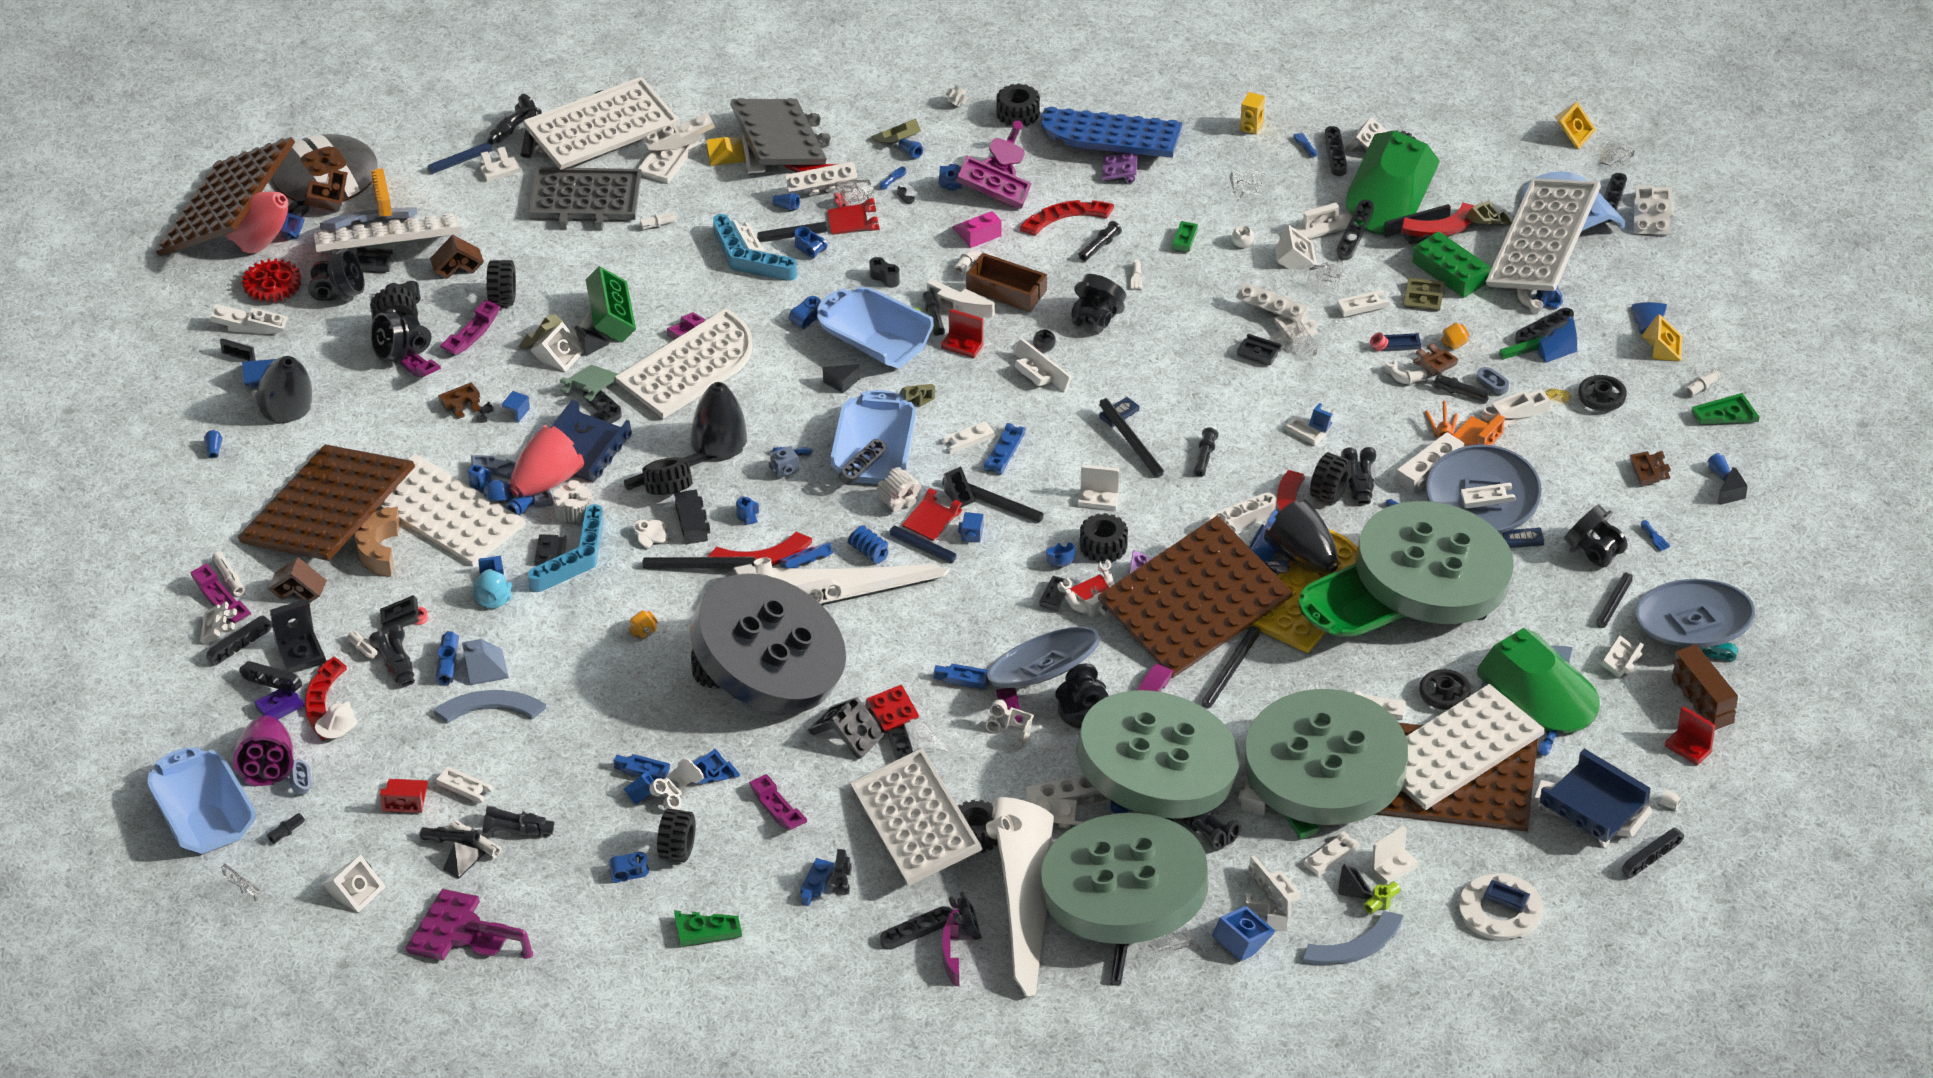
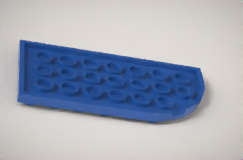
[1041,107,1183,158]

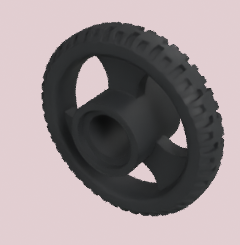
[1578,375,1627,412]
[1419,669,1471,710]

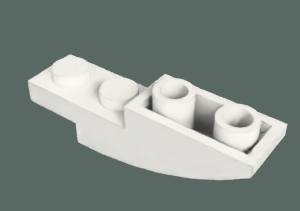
[642,112,715,150]
[927,279,995,317]
[210,304,287,335]

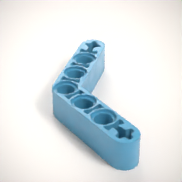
[713,214,797,281]
[528,504,604,592]

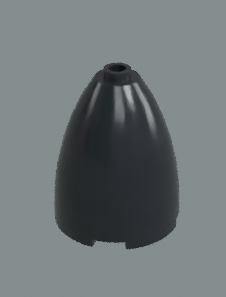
[256,356,312,423]
[691,382,747,459]
[1264,500,1339,574]

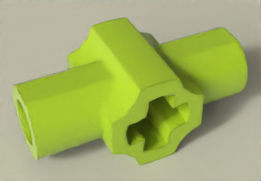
[1363,881,1401,915]

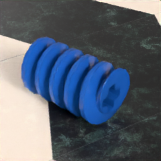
[847,525,889,564]

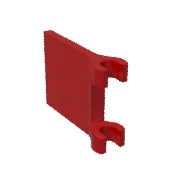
[827,198,880,235]
[902,488,963,541]

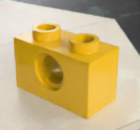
[1240,92,1265,135]

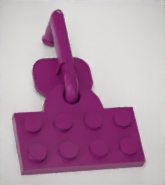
[956,121,1032,209]
[405,889,533,961]

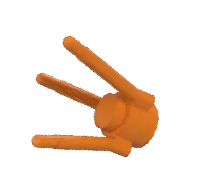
[1425,401,1458,439]

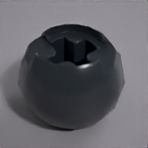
[1033,329,1056,353]

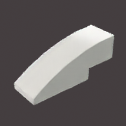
[741,132,766,174]
[1492,389,1551,418]

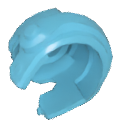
[473,569,512,609]

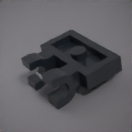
[831,849,852,894]
[948,892,982,940]

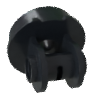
[308,249,365,302]
[1071,274,1127,333]
[371,308,432,363]
[1563,504,1628,568]
[1055,663,1109,728]

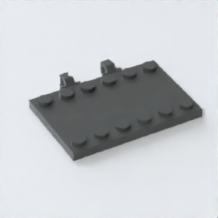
[730,98,831,165]
[528,167,642,231]

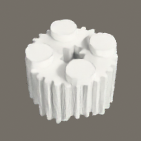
[876,467,921,512]
[553,480,592,524]

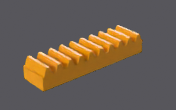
[371,168,392,216]

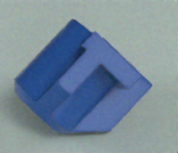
[1533,285,1563,310]
[467,465,492,493]
[736,496,759,525]

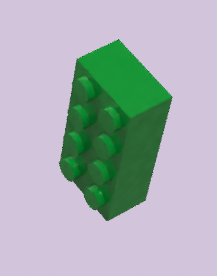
[1412,231,1491,298]
[585,266,636,342]

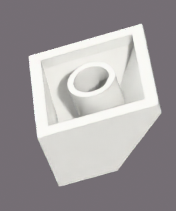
[1275,225,1317,269]
[530,322,584,372]
[322,855,385,913]

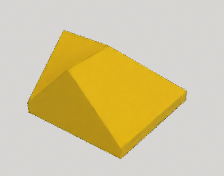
[1554,102,1596,149]
[705,137,745,166]
[1642,314,1683,362]

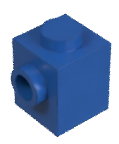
[958,512,984,543]

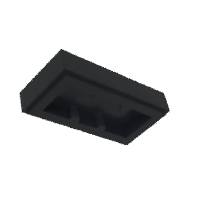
[1039,576,1066,611]

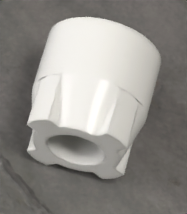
[1660,790,1682,811]

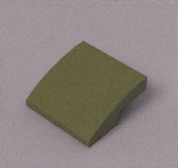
[1404,278,1445,311]

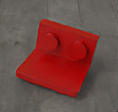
[941,309,984,358]
[865,684,919,732]
[1665,706,1715,766]
[380,778,428,813]

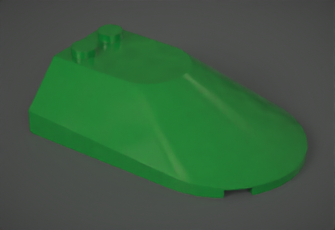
[1346,130,1440,235]
[1299,563,1406,636]
[1477,628,1600,733]

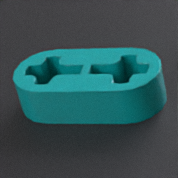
[1700,642,1738,662]

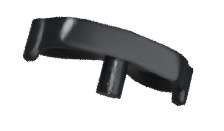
[897,186,915,204]
[476,402,494,423]

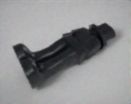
[487,93,536,145]
[1341,447,1377,505]
[369,625,415,687]
[482,805,555,839]
[1182,811,1241,850]

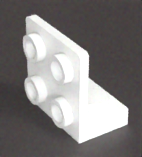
[1346,117,1387,151]
[1634,198,1671,235]
[1078,465,1119,511]
[1371,826,1419,885]

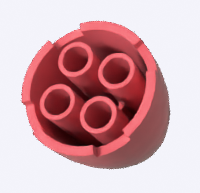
[226,191,288,253]
[509,425,584,497]

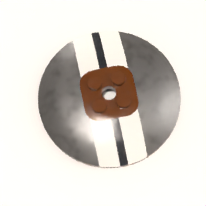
[272,134,378,202]

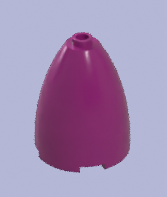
[233,715,294,787]

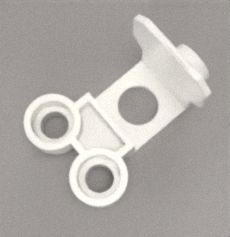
[985,700,1034,749]
[649,758,704,809]

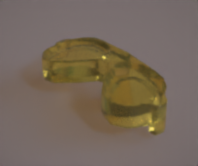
[1545,388,1572,403]

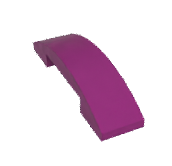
[440,299,500,355]
[400,352,441,378]
[190,563,251,624]
[749,774,808,830]
[942,910,960,986]

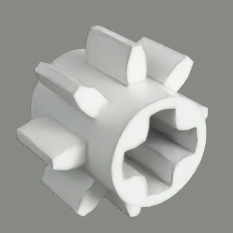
[946,86,968,107]

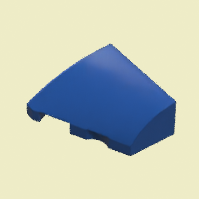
[1631,302,1667,334]
[1538,317,1577,363]
[693,748,740,785]

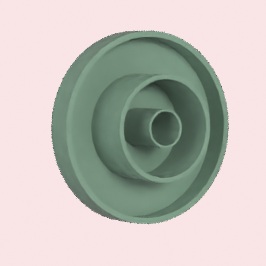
[1355,501,1514,624]
[1245,689,1408,825]
[1076,690,1240,818]
[1041,813,1209,944]

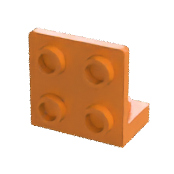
[1453,414,1505,446]

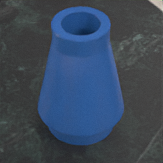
[898,138,924,158]
[772,193,800,211]
[204,430,223,458]
[1707,453,1731,481]
[506,496,534,516]

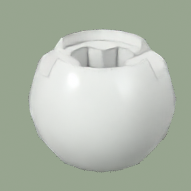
[1231,226,1254,248]

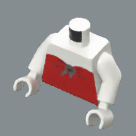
[1058,560,1115,618]

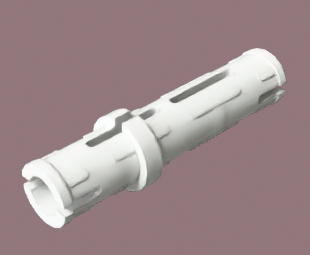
[212,552,245,596]
[449,820,502,858]

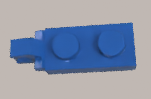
[779,542,833,569]
[933,663,989,689]
[613,754,670,780]
[800,858,835,906]

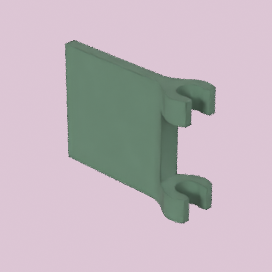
[560,365,619,401]

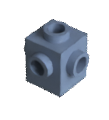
[768,446,799,478]

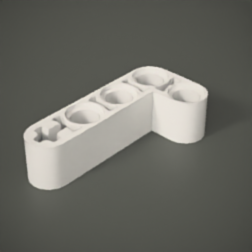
[1210,493,1276,533]

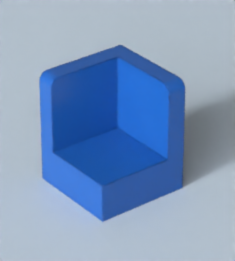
[502,391,530,423]
[1308,403,1333,433]
[478,555,504,575]
[624,771,658,804]

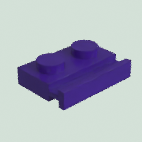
[254,689,304,719]

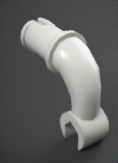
[954,250,996,274]
[1517,289,1544,315]
[1385,359,1427,385]

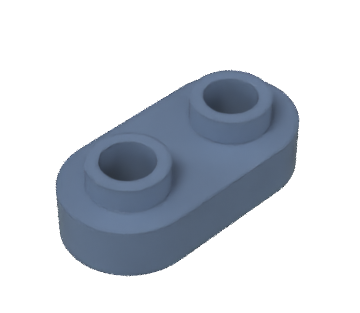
[1477,367,1509,394]
[289,759,312,795]

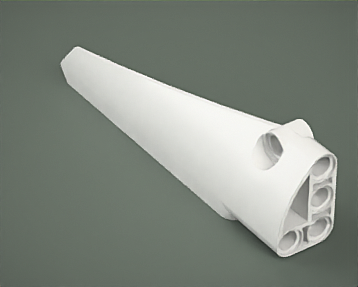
[733,558,949,603]
[986,797,1054,997]

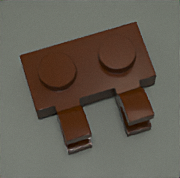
[1413,343,1458,376]
[438,382,480,419]
[1630,451,1671,486]

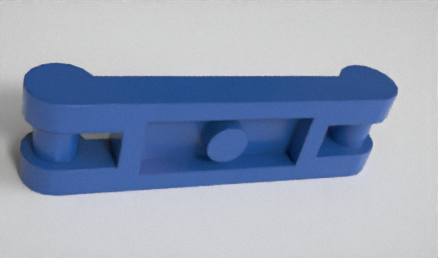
[983,423,1026,475]

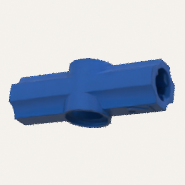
[435,631,459,686]

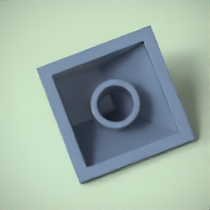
[462,639,509,685]

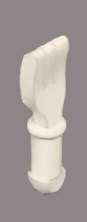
[1131,259,1142,289]

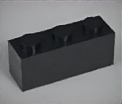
[674,489,711,545]

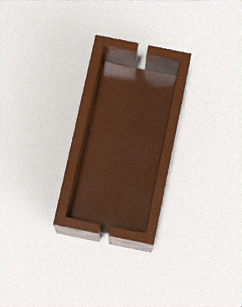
[966,252,1047,312]
[1672,644,1738,730]

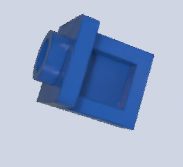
[280,213,305,239]

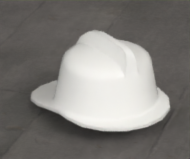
[315,702,357,739]

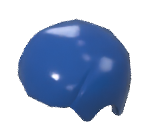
[484,479,513,500]
[1046,542,1075,567]

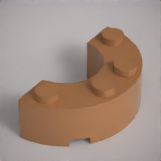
[355,507,400,577]

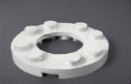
[1459,873,1543,941]

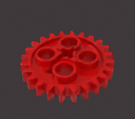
[242,258,302,303]

